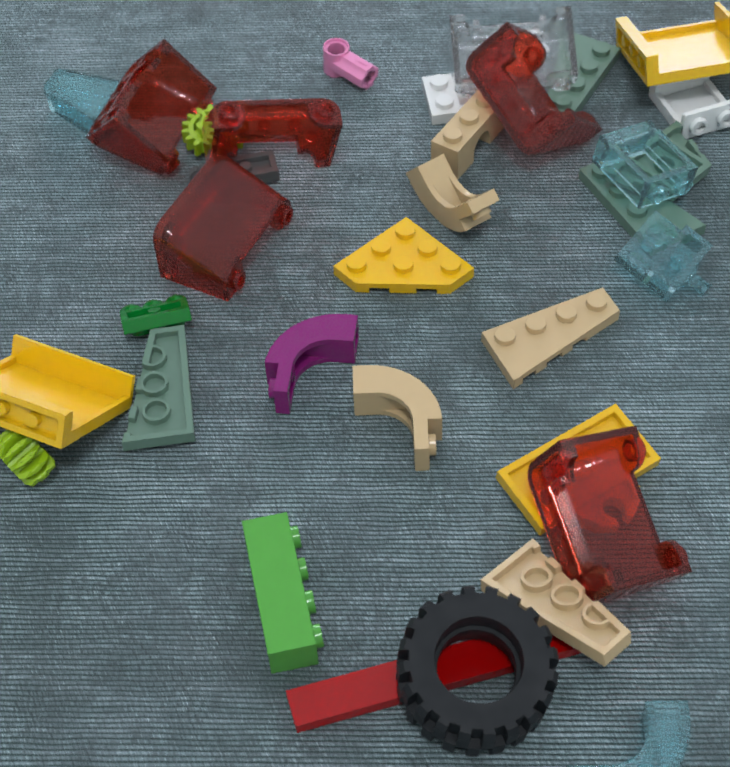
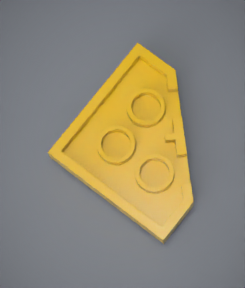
[333,217,474,294]

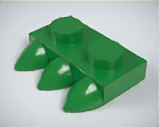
[120,295,192,336]

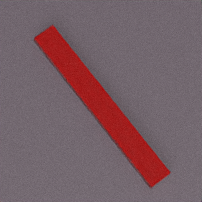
[286,635,581,733]

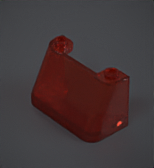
[466,22,603,156]
[86,39,217,175]
[202,98,343,171]
[153,153,293,302]
[528,426,692,604]

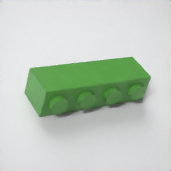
[242,512,324,674]

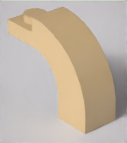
[406,153,499,232]
[352,365,442,471]

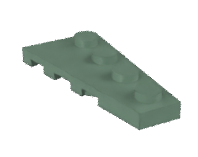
[542,31,621,126]
[579,158,706,257]
[121,325,196,451]

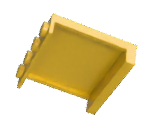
[615,1,730,87]
[0,334,136,449]

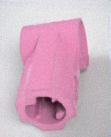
[323,38,378,90]

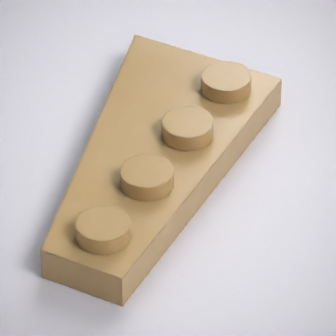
[481,287,620,389]
[481,538,631,667]

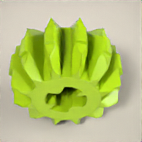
[0,429,56,486]

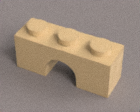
[431,88,507,180]

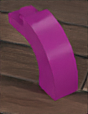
[265,314,359,414]

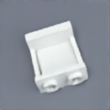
[648,77,730,139]

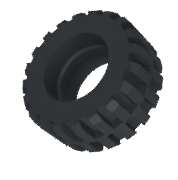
[396,585,559,756]

